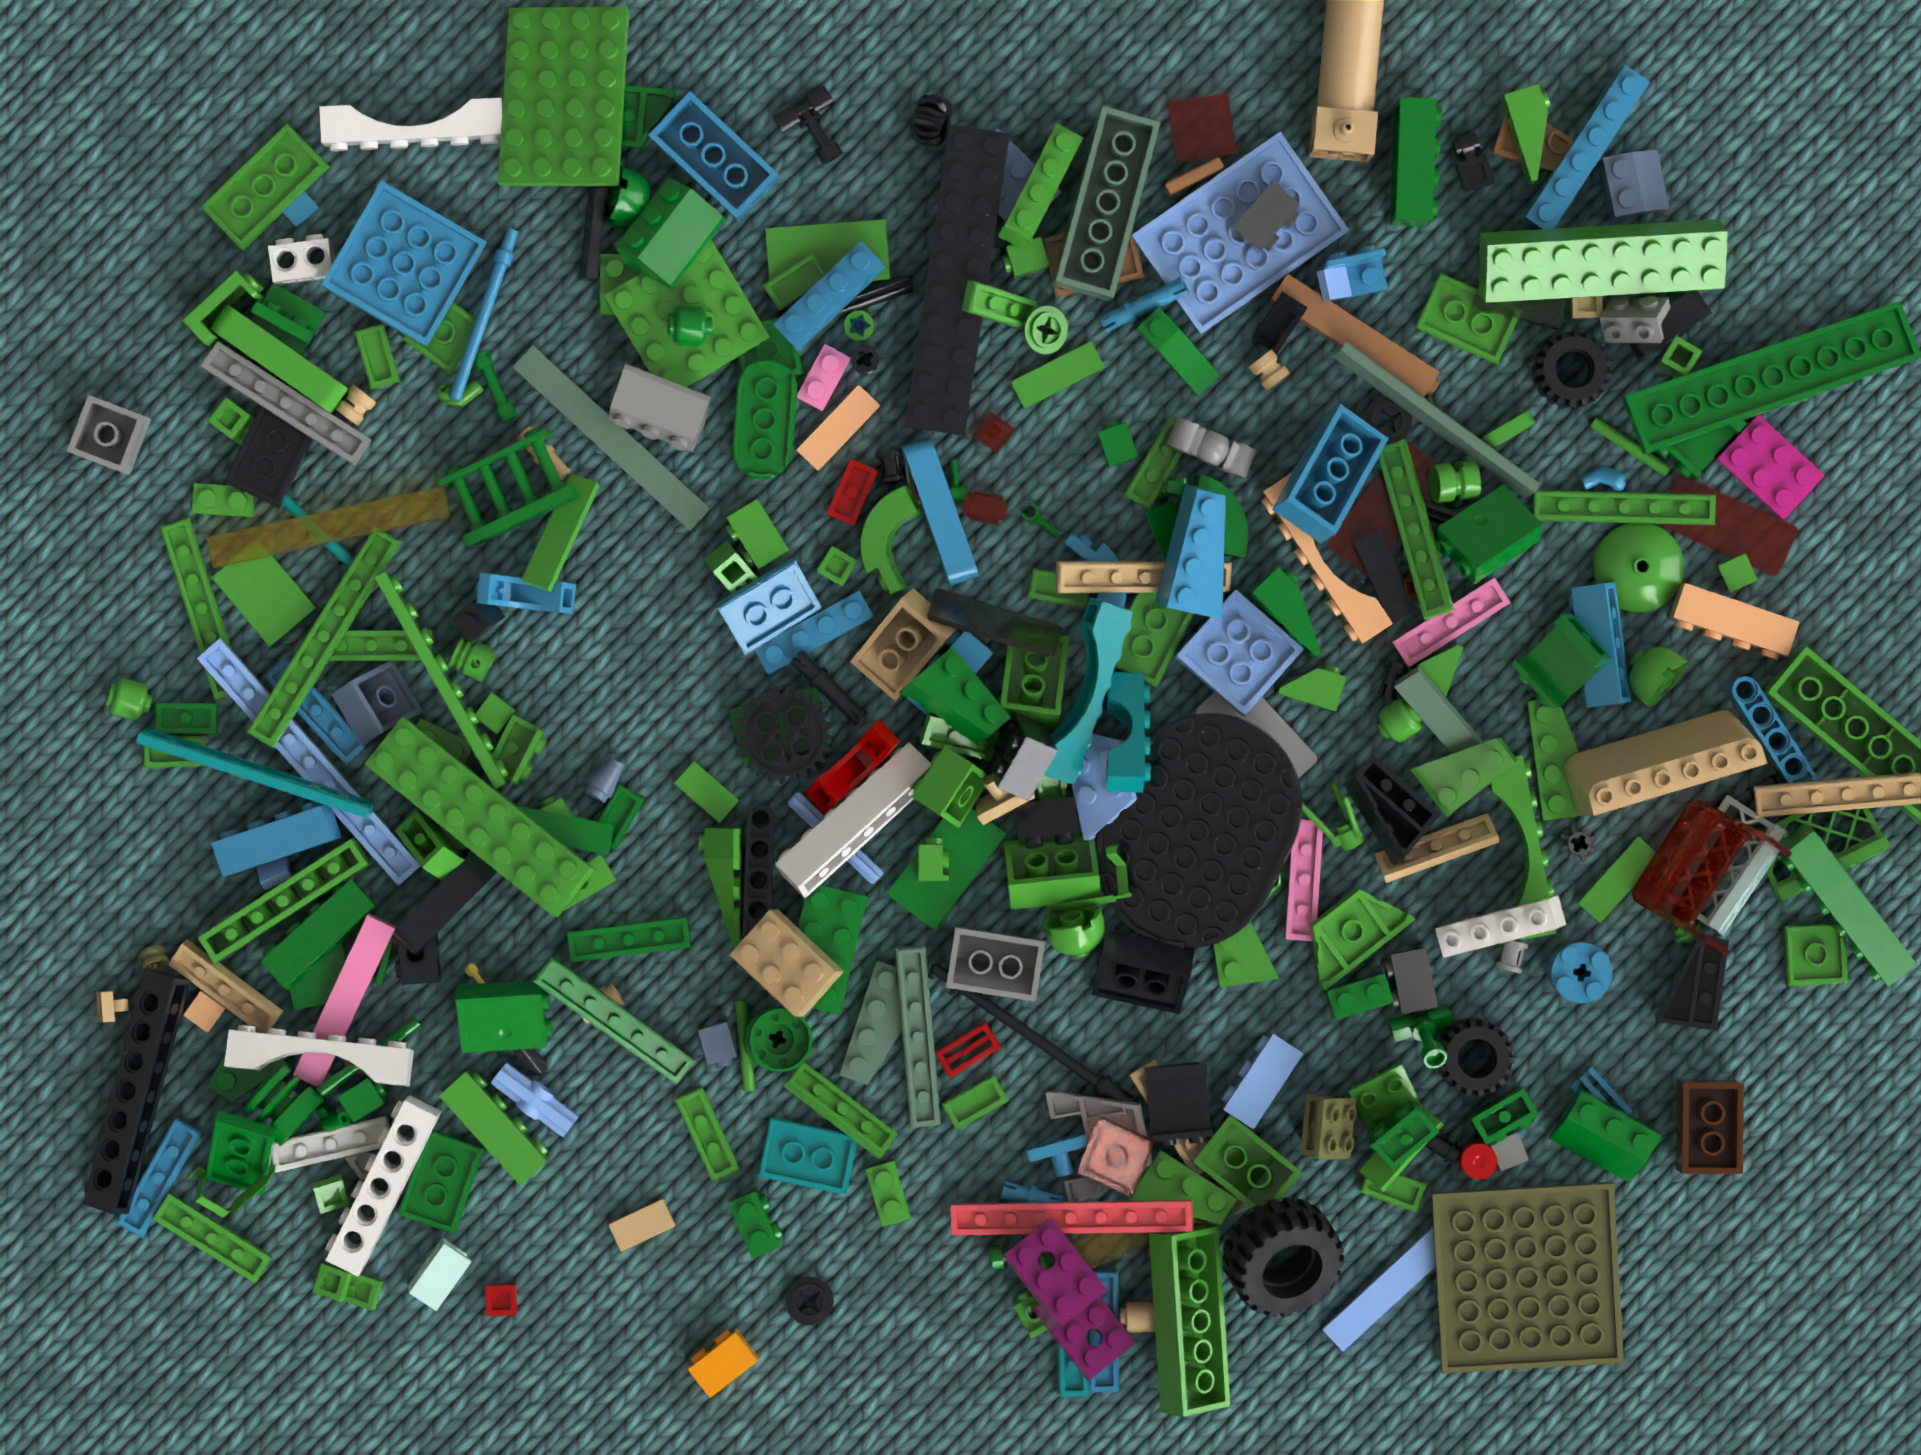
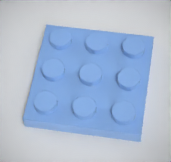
[1175,589,1304,717]

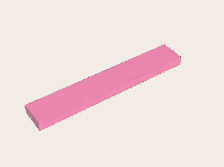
[293,913,396,1087]

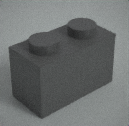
[1231,181,1300,254]
[1384,946,1438,1014]

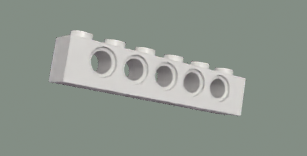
[325,1095,442,1277]

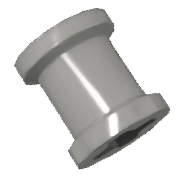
[1495,940,1529,974]

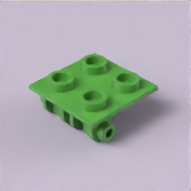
[1347,1063,1421,1136]

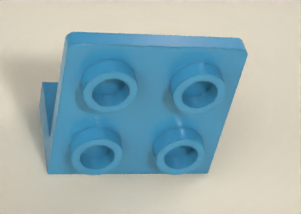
[1320,245,1388,302]

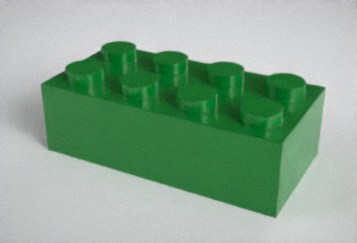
[1389,97,1442,227]
[798,884,868,1015]

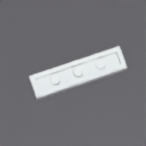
[272,1115,390,1173]

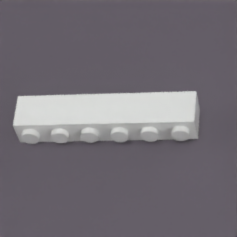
[775,743,931,898]

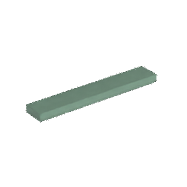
[894,945,941,1128]

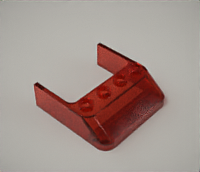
[1632,800,1792,956]

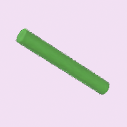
[1589,417,1671,477]
[735,1000,755,1092]

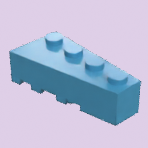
[1155,484,1226,619]

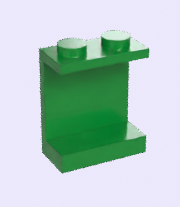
[1655,420,1747,479]
[1512,613,1611,709]

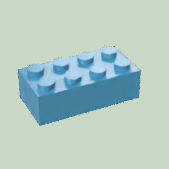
[648,91,780,222]
[1272,404,1389,543]

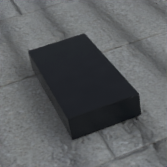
[1252,291,1307,354]

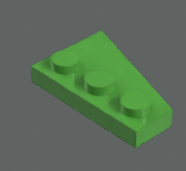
[1410,737,1518,817]

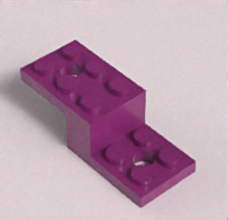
[1002,1218,1136,1381]

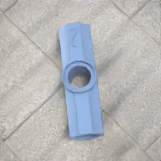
[491,1062,579,1137]

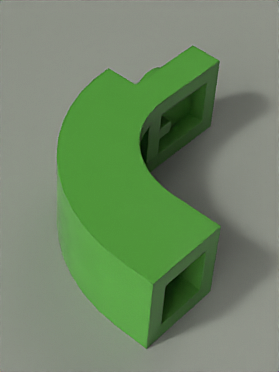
[861,486,923,595]

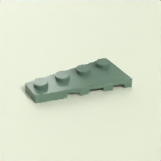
[839,960,934,1085]

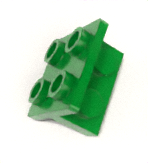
[251,284,325,356]
[1369,1099,1440,1170]

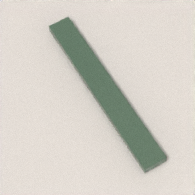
[1332,342,1540,498]
[513,345,711,531]

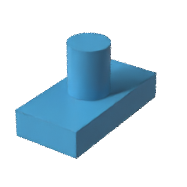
[1026,1132,1088,1177]

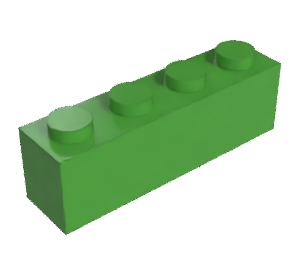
[998,124,1083,250]
[439,1070,550,1186]

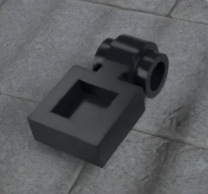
[1452,132,1495,193]

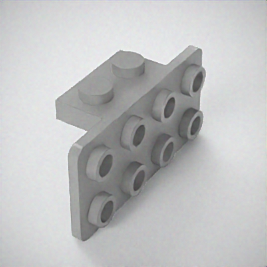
[1196,692,1317,778]

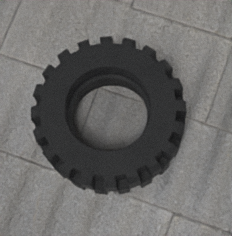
[1222,1197,1344,1317]

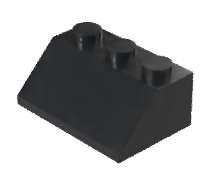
[1091,929,1195,1014]

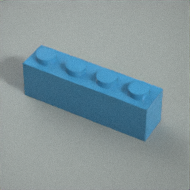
[773,241,885,352]
[1569,582,1632,708]
[211,802,342,877]

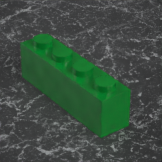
[260,879,379,991]

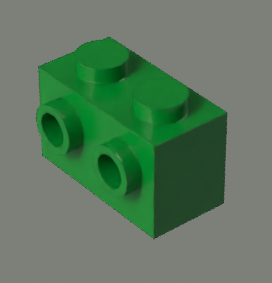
[1467,1085,1539,1145]
[728,1188,783,1259]

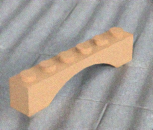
[1260,473,1393,644]

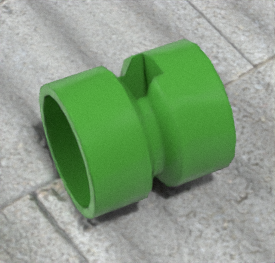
[1428,460,1481,503]

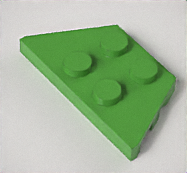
[1310,888,1416,991]

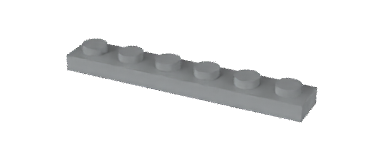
[201,341,371,466]

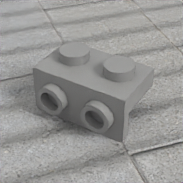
[1600,296,1671,343]

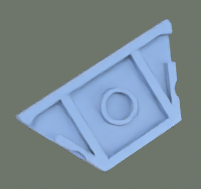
[1072,732,1137,841]

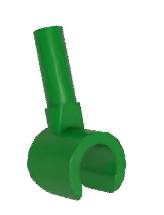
[949,460,968,503]
[1021,503,1059,538]

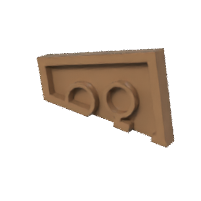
[1492,113,1574,173]

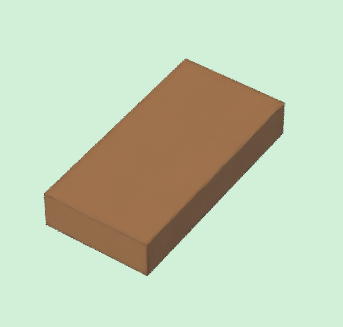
[1164,157,1224,198]

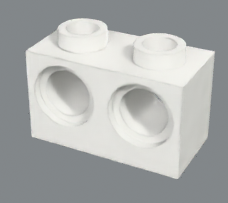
[268,234,335,285]

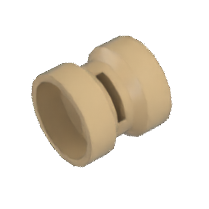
[1248,349,1290,391]
[335,384,377,426]

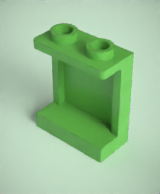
[183,271,265,348]

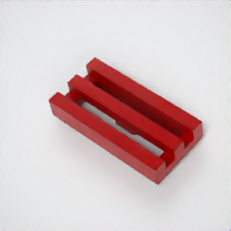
[935,1021,1001,1078]

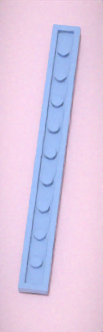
[197,638,421,886]

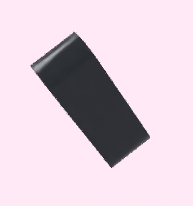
[1628,290,1712,359]

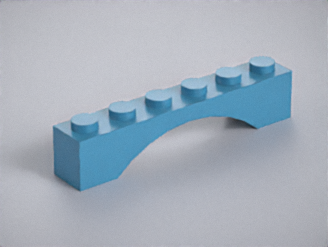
[1518,65,1650,230]

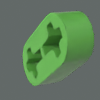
[1480,410,1536,448]

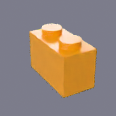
[688,1328,759,1398]

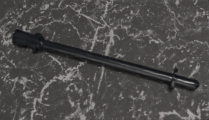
[930,963,1134,1102]

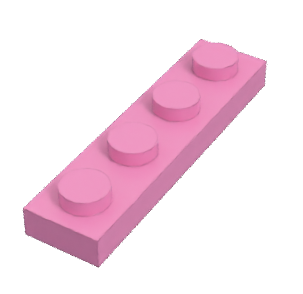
[1392,577,1511,668]
[1285,819,1324,941]

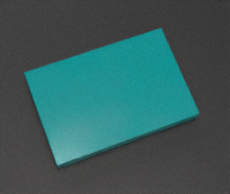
[758,1117,857,1195]

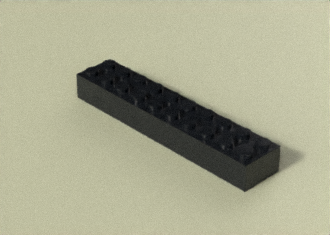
[905,125,1010,436]

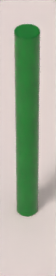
[316,1017,421,1098]

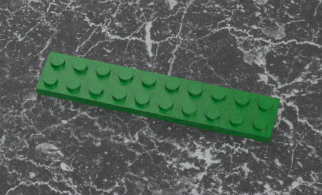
[1622,301,1921,455]

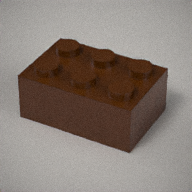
[1676,1079,1744,1174]

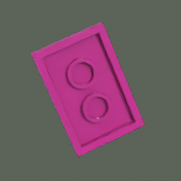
[1716,415,1825,520]

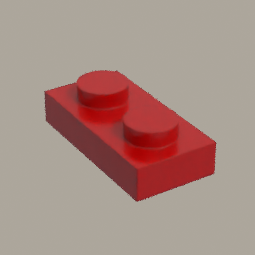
[827,459,878,526]

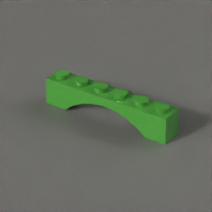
[1488,755,1556,940]

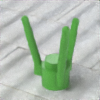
[1302,782,1365,851]

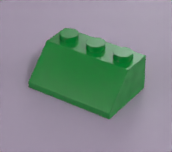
[615,177,725,289]
[1549,1086,1662,1182]

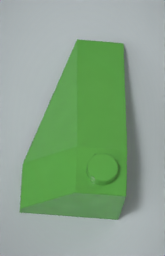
[699,827,742,949]

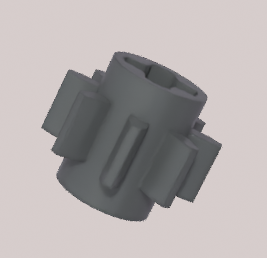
[1558,825,1596,861]

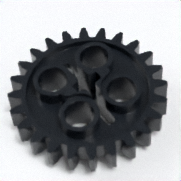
[735,686,834,784]

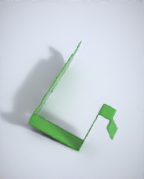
[1045,844,1132,911]
[186,1164,276,1218]

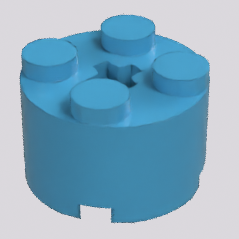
[1547,941,1612,1003]

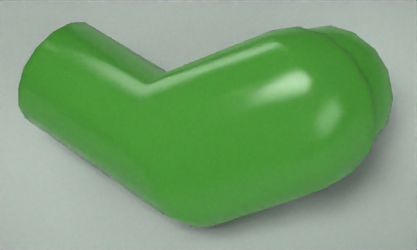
[437,379,484,407]

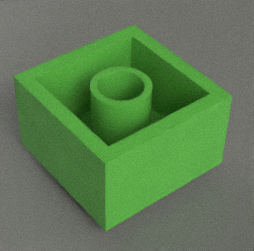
[912,746,988,828]

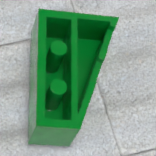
[898,647,1011,745]

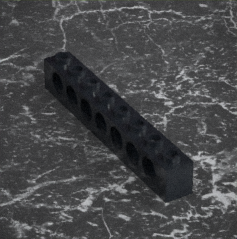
[82,970,191,1214]

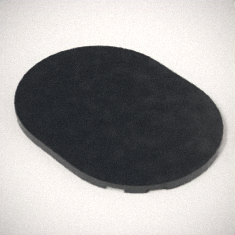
[1096,713,1303,948]

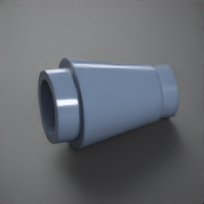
[584,757,624,804]

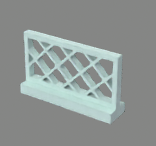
[1660,795,1789,936]

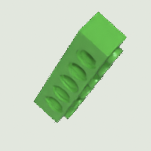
[198,838,372,963]

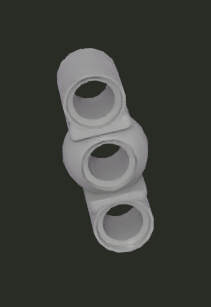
[1166,417,1256,479]

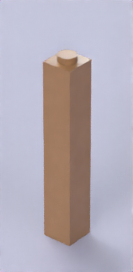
[1269,274,1440,398]

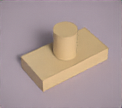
[976,774,1035,825]

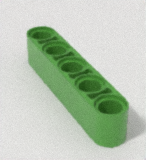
[210,304,348,413]

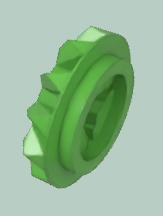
[1022,306,1068,354]

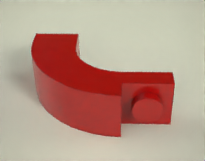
[805,720,900,815]

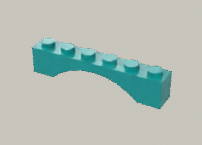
[1044,597,1133,785]

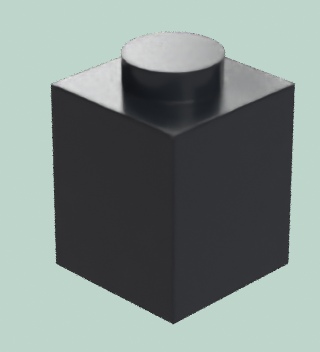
[451,599,506,642]

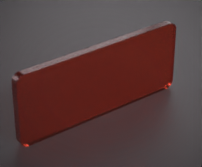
[1327,441,1438,575]
[1659,476,1798,576]

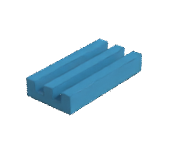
[1569,1067,1633,1114]

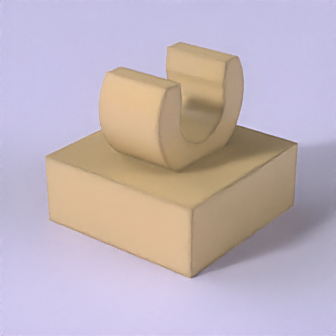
[96,990,129,1023]

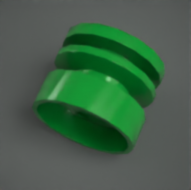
[743,1007,813,1072]
[243,1065,325,1147]

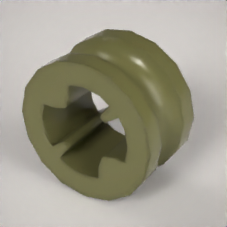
[139,945,169,971]

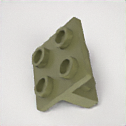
[1300,1094,1357,1160]

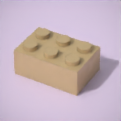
[730,910,844,1017]

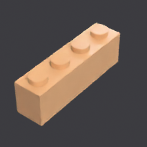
[1669,583,1800,660]

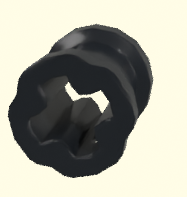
[851,345,879,375]
[876,449,907,484]

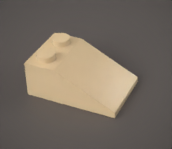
[850,588,959,701]

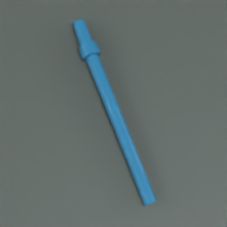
[449,228,519,402]

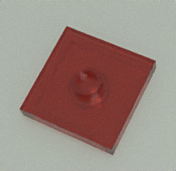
[1167,93,1237,163]
[1077,1116,1155,1197]

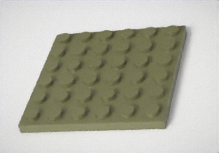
[1431,1182,1624,1374]

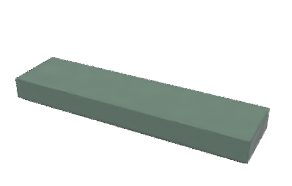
[1394,667,1484,754]

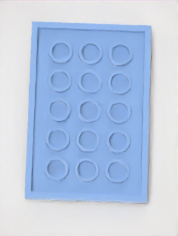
[1131,132,1349,335]

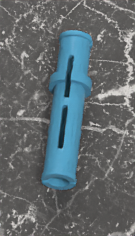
[1099,276,1189,333]

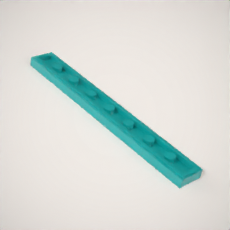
[136,728,375,818]

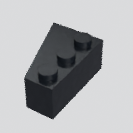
[1344,754,1441,866]
[1656,935,1729,1031]

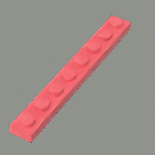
[950,1200,1194,1235]

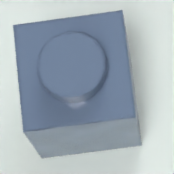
[698,1020,738,1068]

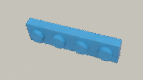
[755,590,874,675]

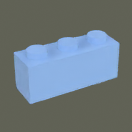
[1220,1032,1303,1130]

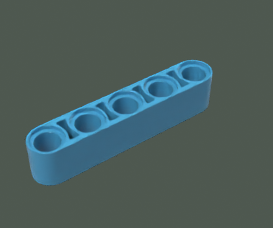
[901,437,979,586]
[1727,676,1819,783]

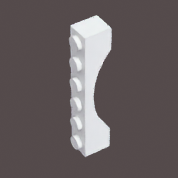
[319,98,503,151]
[224,1025,414,1087]

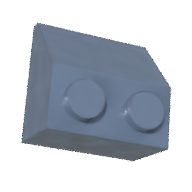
[1598,150,1670,221]
[331,661,423,747]

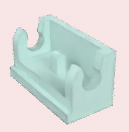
[408,1237,471,1311]

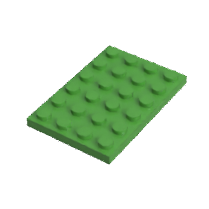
[498,7,629,186]

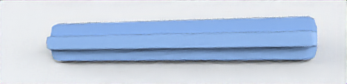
[788,792,883,884]

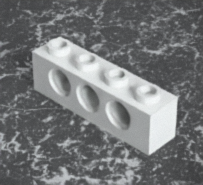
[1435,895,1566,958]

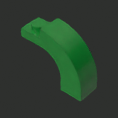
[1161,474,1248,559]

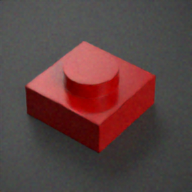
[485,1283,518,1316]

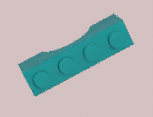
[1106,672,1151,793]

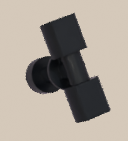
[773,85,843,165]

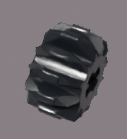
[911,94,952,147]

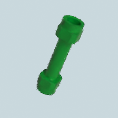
[474,350,518,424]

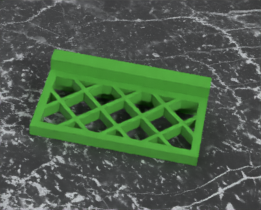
[1749,808,1891,903]

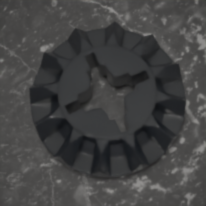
[1364,397,1412,445]
[785,1277,834,1325]

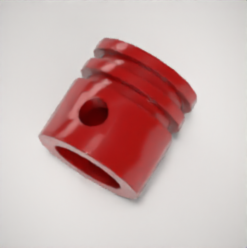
[1457,1140,1497,1179]

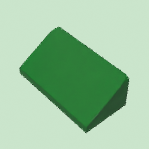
[1145,501,1178,561]

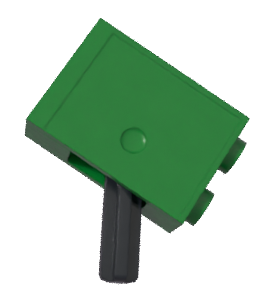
[1424,484,1543,584]
[455,980,553,1076]

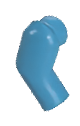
[1579,466,1626,492]

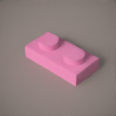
[797,344,851,412]

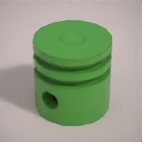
[449,635,497,683]

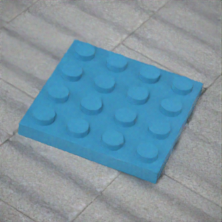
[321,181,487,347]

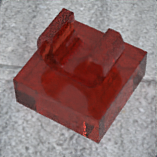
[973,411,1015,454]

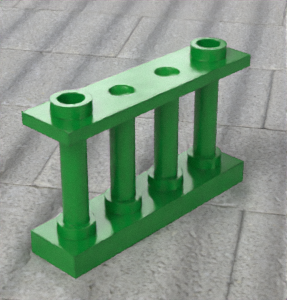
[438,427,581,547]

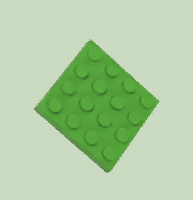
[604,239,770,388]

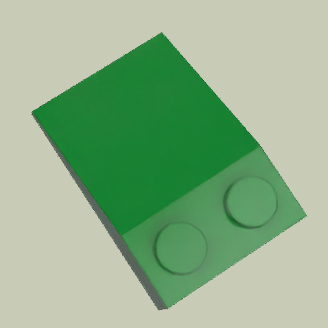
[1248,567,1321,658]

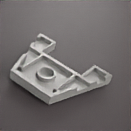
[1045,1090,1153,1202]

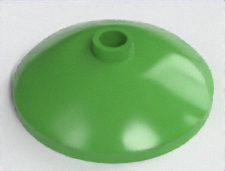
[1593,523,1684,612]

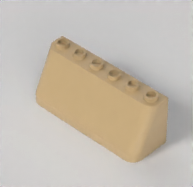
[1564,710,1767,816]

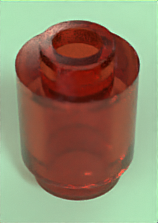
[963,490,1008,526]

